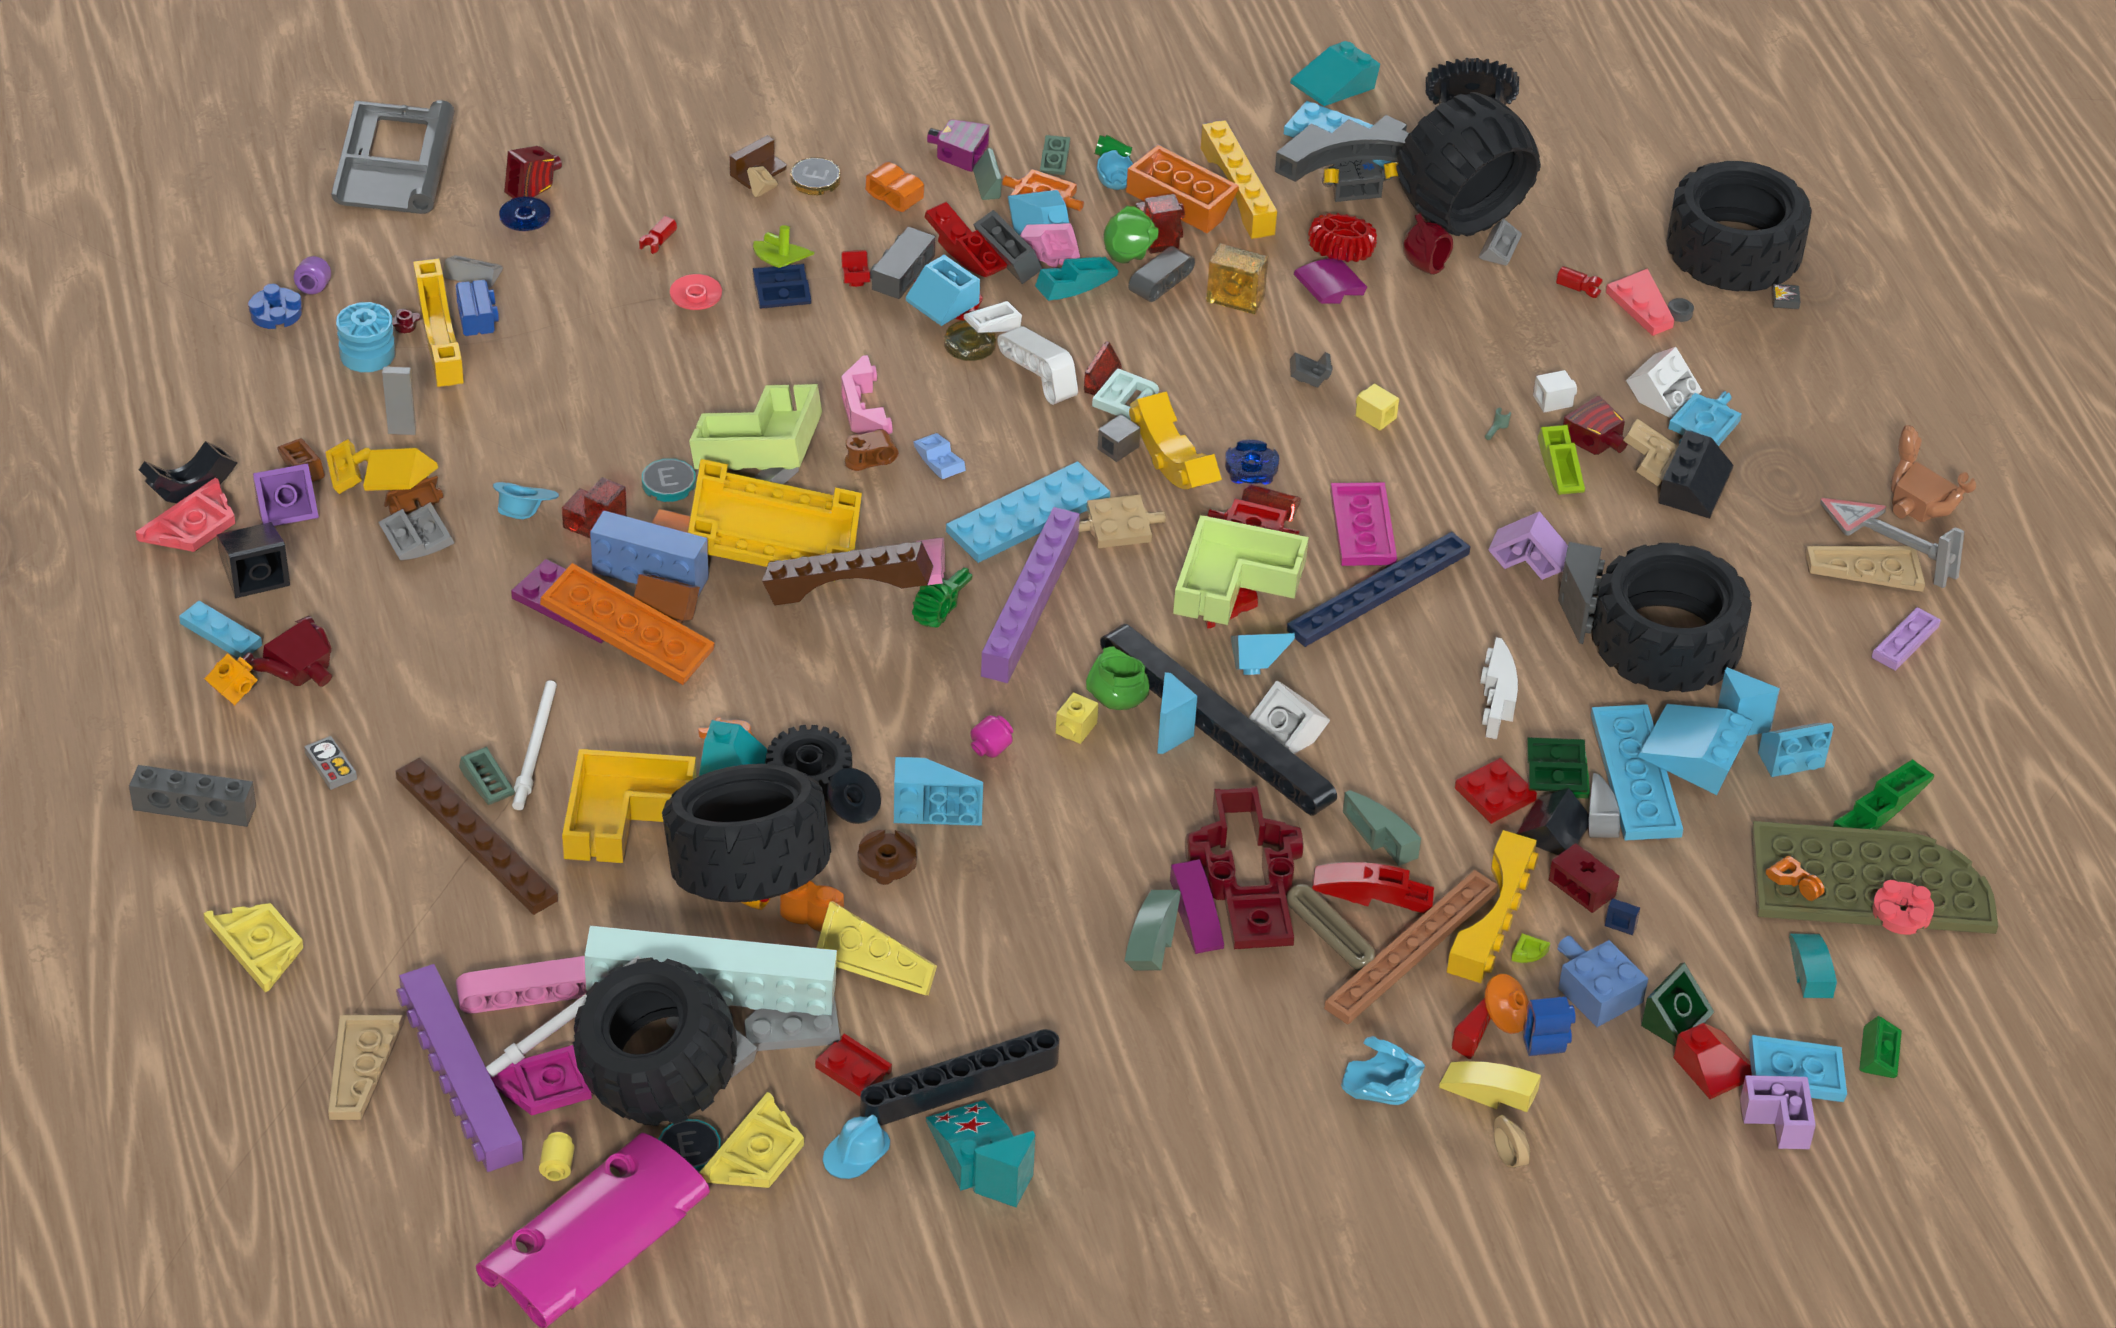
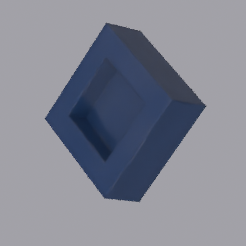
[1605,898,1640,936]

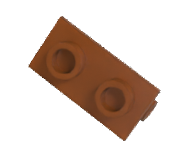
[384,476,443,515]

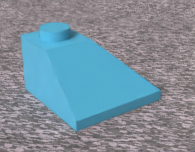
[1007,190,1069,235]
[1231,633,1295,675]

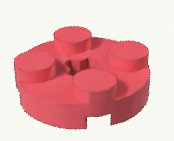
[1872,880,1934,935]

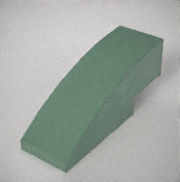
[1343,790,1421,866]
[1124,890,1181,971]

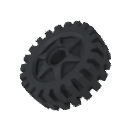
[766,725,852,800]

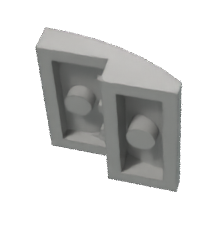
[378,502,454,560]

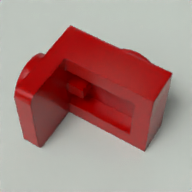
[841,250,870,287]

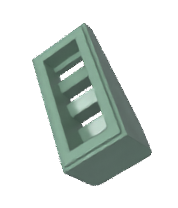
[459,747,515,805]

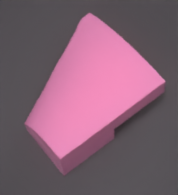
[1020,223,1080,268]

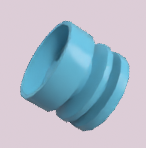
[336,302,395,372]

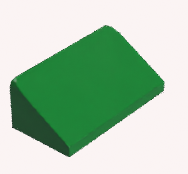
[1859,1016,1902,1078]

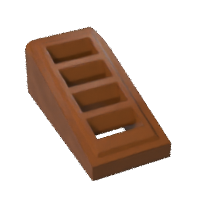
[277,438,325,482]

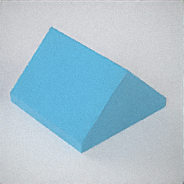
[1717,667,1780,736]
[1157,672,1197,754]

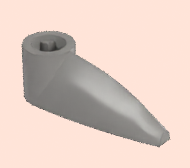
[1589,773,1620,838]

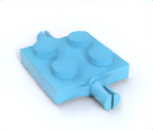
[1668,391,1742,446]

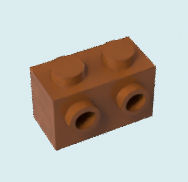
[634,574,700,624]

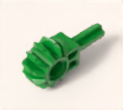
[912,568,972,628]

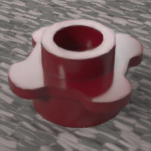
[392,309,420,334]

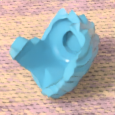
[1341,1036,1425,1105]

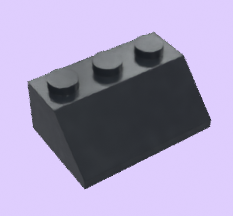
[1658,430,1734,519]

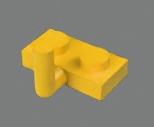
[325,439,371,494]

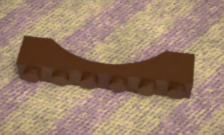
[762,541,933,606]

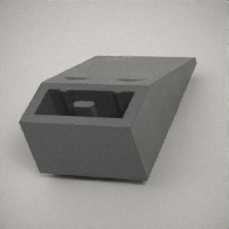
[1558,542,1605,644]

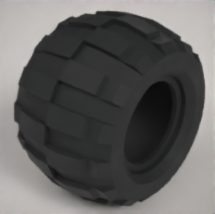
[573,957,737,1126]

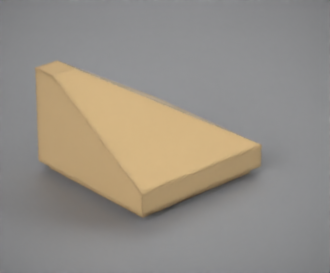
[747,166,778,197]

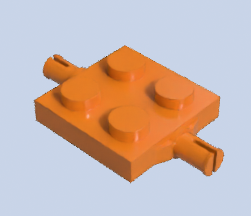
[1002,169,1084,212]

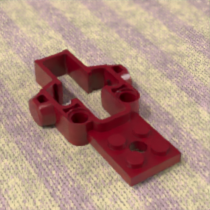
[1185,786,1304,950]

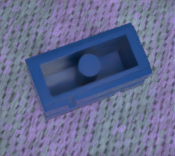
[455,280,499,336]

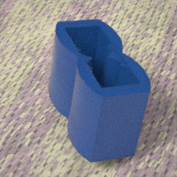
[1523,997,1576,1056]

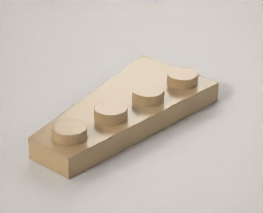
[1805,546,1925,592]
[328,1015,403,1120]

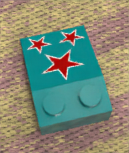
[926,1100,1013,1191]

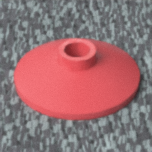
[670,274,722,310]

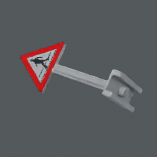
[1820,498,1965,588]

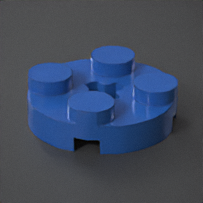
[248,284,302,329]

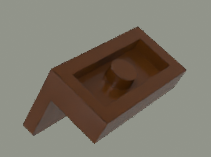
[729,135,787,189]

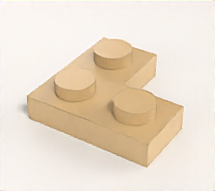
[1623,419,1678,486]

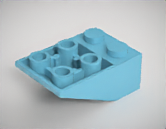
[894,757,983,826]

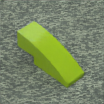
[1537,425,1585,495]

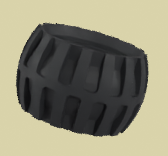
[1396,92,1541,236]

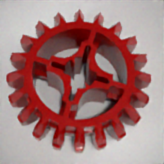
[1308,213,1377,263]

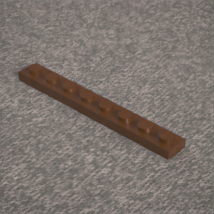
[396,758,558,915]

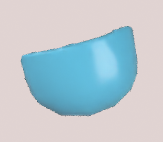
[1097,150,1133,190]

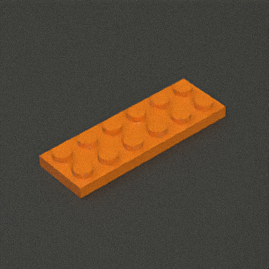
[540,563,715,685]

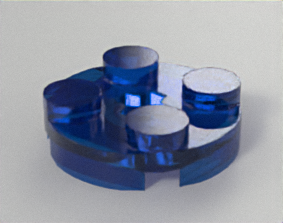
[1225,440,1279,485]

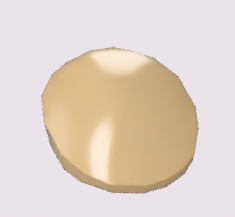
[1494,1115,1530,1168]

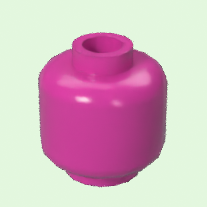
[970,715,1013,758]

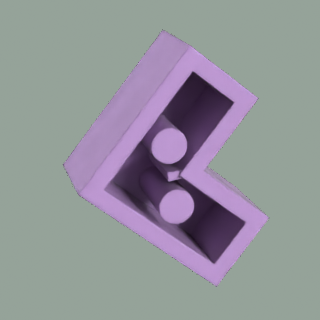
[1488,511,1568,580]
[1740,1076,1816,1149]

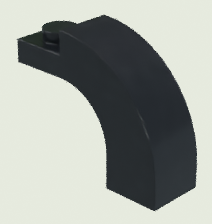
[138,441,238,503]

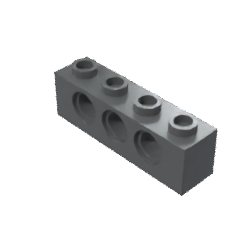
[129,765,256,827]

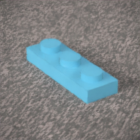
[179,601,262,658]

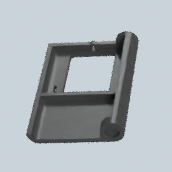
[331,100,455,214]

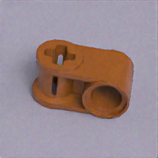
[844,429,899,471]

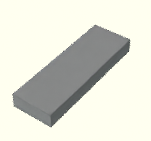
[382,367,416,435]

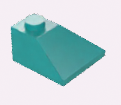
[699,720,767,776]

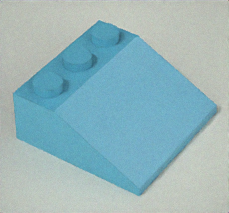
[1638,704,1754,795]

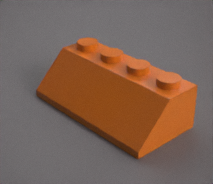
[1126,145,1239,233]

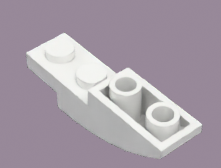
[1480,637,1518,739]

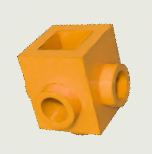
[204,653,258,706]

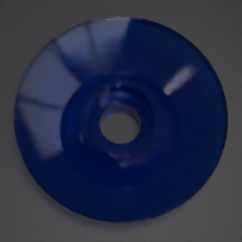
[499,197,551,231]

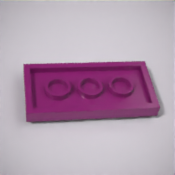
[511,559,604,644]

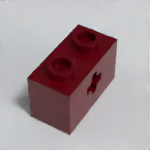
[1548,843,1620,913]

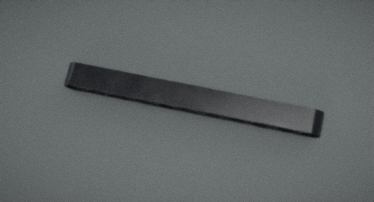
[1100,624,1337,816]

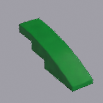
[1833,759,1935,830]

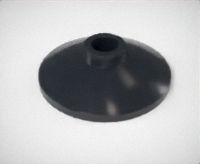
[827,768,881,824]

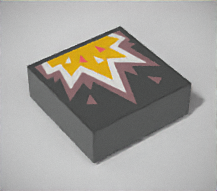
[1772,284,1801,309]

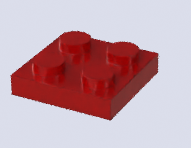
[1455,758,1537,824]

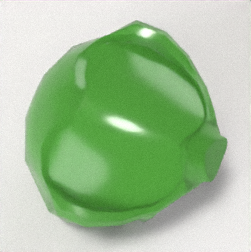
[1103,206,1158,264]
[1086,647,1149,710]

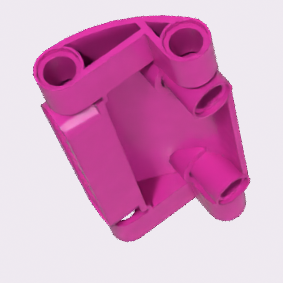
[476,1133,710,1328]

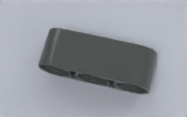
[1128,246,1195,302]

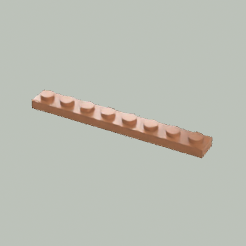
[1324,870,1498,1025]

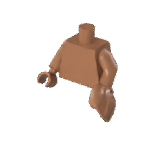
[1891,425,1976,522]

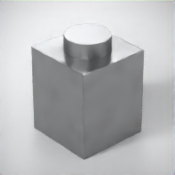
[1097,415,1140,462]

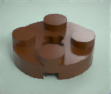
[857,830,917,885]

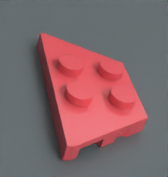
[136,478,235,552]

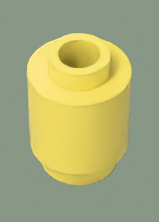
[539,1132,574,1181]

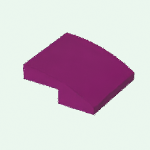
[1294,258,1367,304]

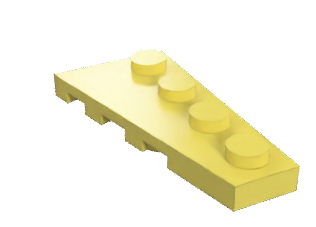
[816,901,937,995]

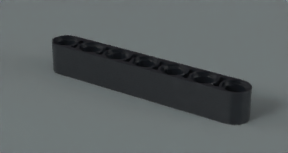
[860,1029,1060,1126]

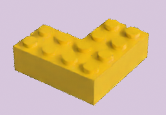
[562,749,697,863]

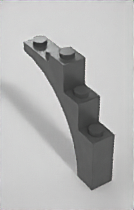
[1275,115,1409,182]

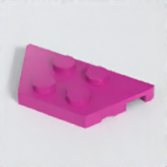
[488,1045,593,1116]

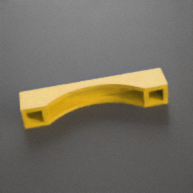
[1201,120,1277,239]
[413,259,464,387]
[1447,830,1539,983]

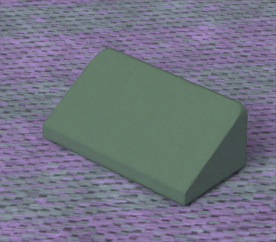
[973,148,1002,200]

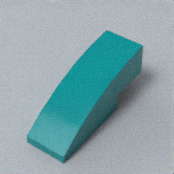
[1035,257,1119,301]
[1789,934,1837,998]

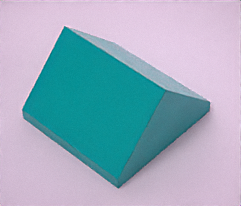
[972,1131,1036,1207]

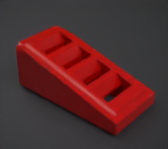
[1452,998,1491,1059]

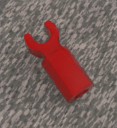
[639,216,677,254]
[1556,266,1603,298]

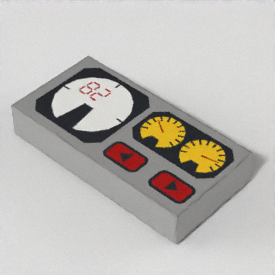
[304,736,357,790]

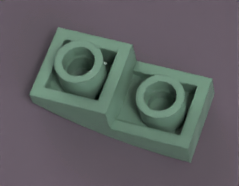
[1040,135,1070,175]

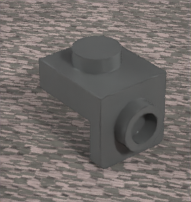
[1290,352,1333,388]

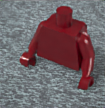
[242,616,332,687]

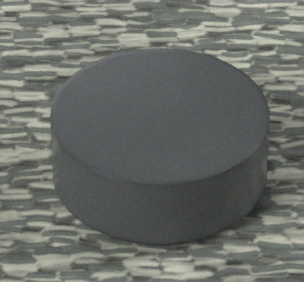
[1668,298,1694,322]

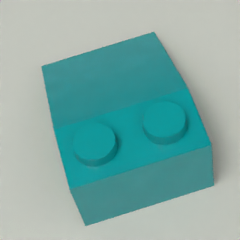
[1290,41,1380,106]

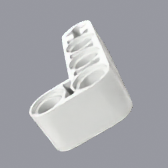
[997,326,1078,405]

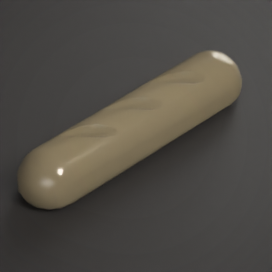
[1286,884,1376,970]

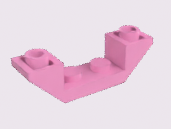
[841,355,892,435]

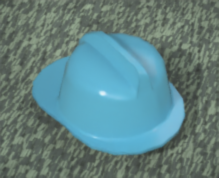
[493,482,559,520]
[823,1115,890,1179]

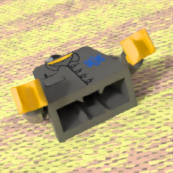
[1322,160,1398,202]

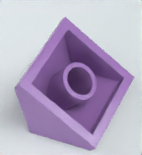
[253,464,319,526]

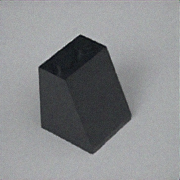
[216,522,290,599]

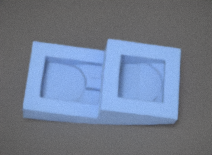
[913,433,966,479]

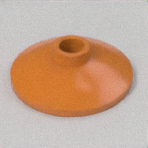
[1485,974,1529,1034]

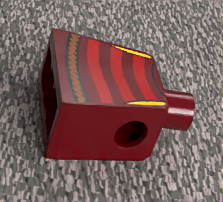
[504,146,562,204]
[1563,396,1628,455]

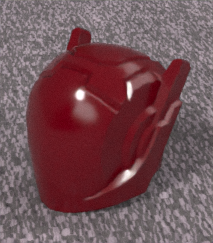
[1403,213,1453,275]

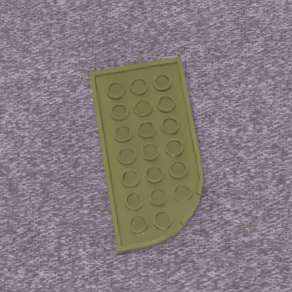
[1752,821,1998,934]

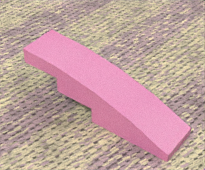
[916,538,945,585]

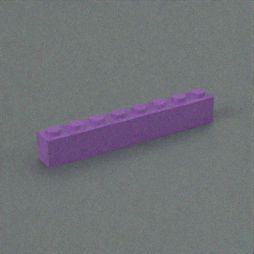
[981,507,1080,683]
[396,964,523,1172]

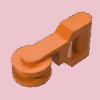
[1766,856,1824,901]

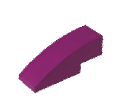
[1170,859,1224,954]

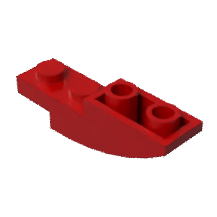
[924,202,1007,277]
[1312,862,1434,914]

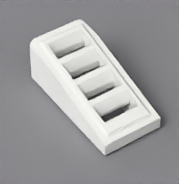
[964,301,1022,333]

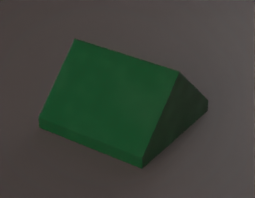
[1641,962,1714,1047]

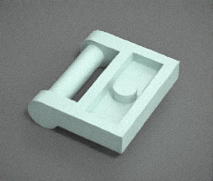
[1092,368,1159,421]

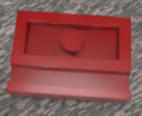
[815,1033,892,1097]

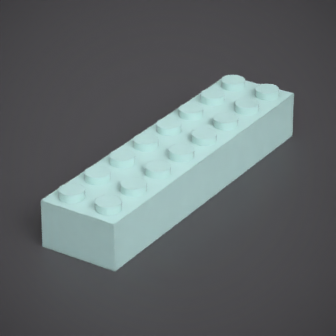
[585,926,837,1016]

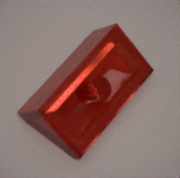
[1084,341,1122,396]
[1242,485,1301,521]

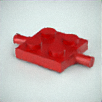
[1207,499,1300,535]

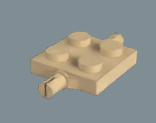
[1079,494,1166,548]

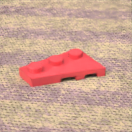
[1606,268,1674,336]

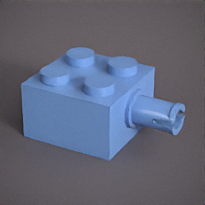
[1557,936,1648,1027]

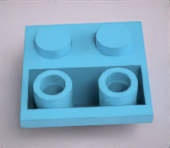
[906,255,980,326]
[1758,723,1834,777]

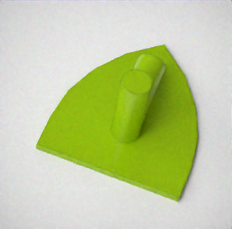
[753,225,815,268]

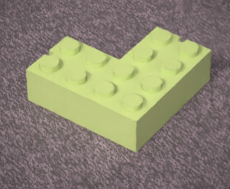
[689,384,822,470]
[1173,515,1309,625]

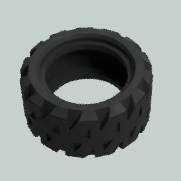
[1666,161,1812,292]
[1592,542,1752,692]
[662,764,831,903]

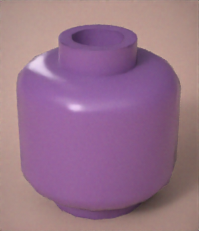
[293,256,331,295]

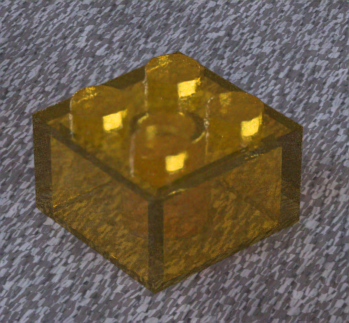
[1206,243,1269,314]

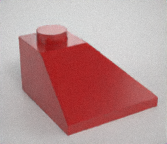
[1673,1023,1752,1099]

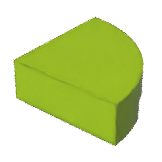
[1511,933,1550,963]

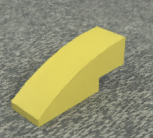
[1439,1061,1541,1112]

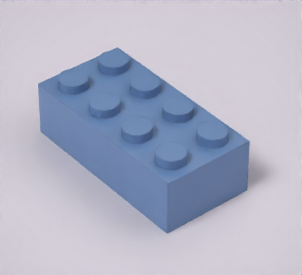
[590,511,708,595]

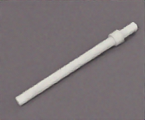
[512,680,557,810]
[486,956,641,1077]

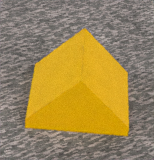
[363,448,438,491]

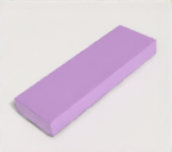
[1872,607,1941,671]

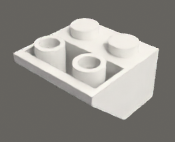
[1626,347,1702,418]

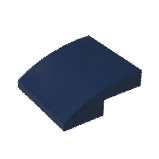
[752,264,811,309]

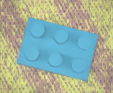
[1749,1035,1847,1102]

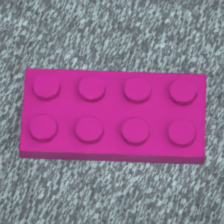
[1330,482,1397,566]

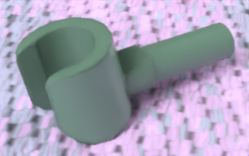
[1485,408,1511,440]

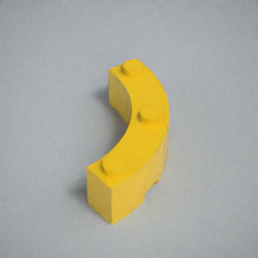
[1129,391,1222,489]

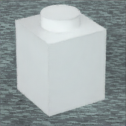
[1533,370,1577,413]

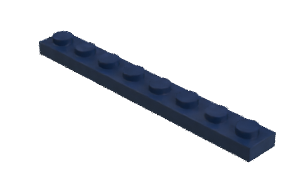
[1286,532,1471,647]

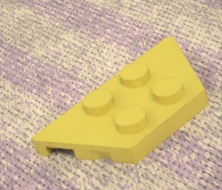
[203,903,303,992]
[699,1092,804,1188]

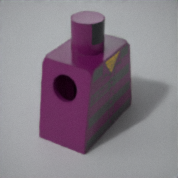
[927,119,989,172]

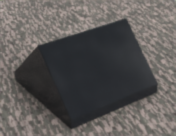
[1516,788,1589,856]

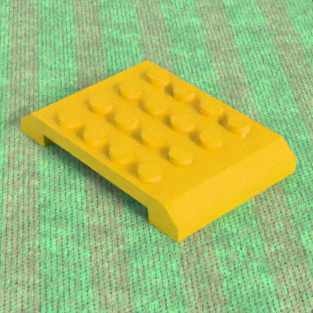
[687,459,862,567]

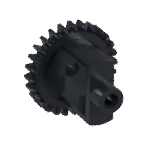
[1425,58,1519,105]

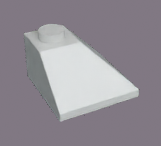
[1249,681,1330,754]

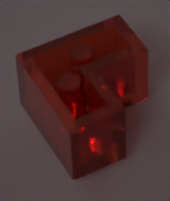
[1136,194,1185,254]
[562,477,627,539]

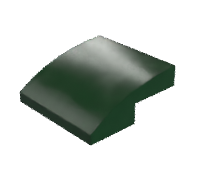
[1526,737,1588,792]

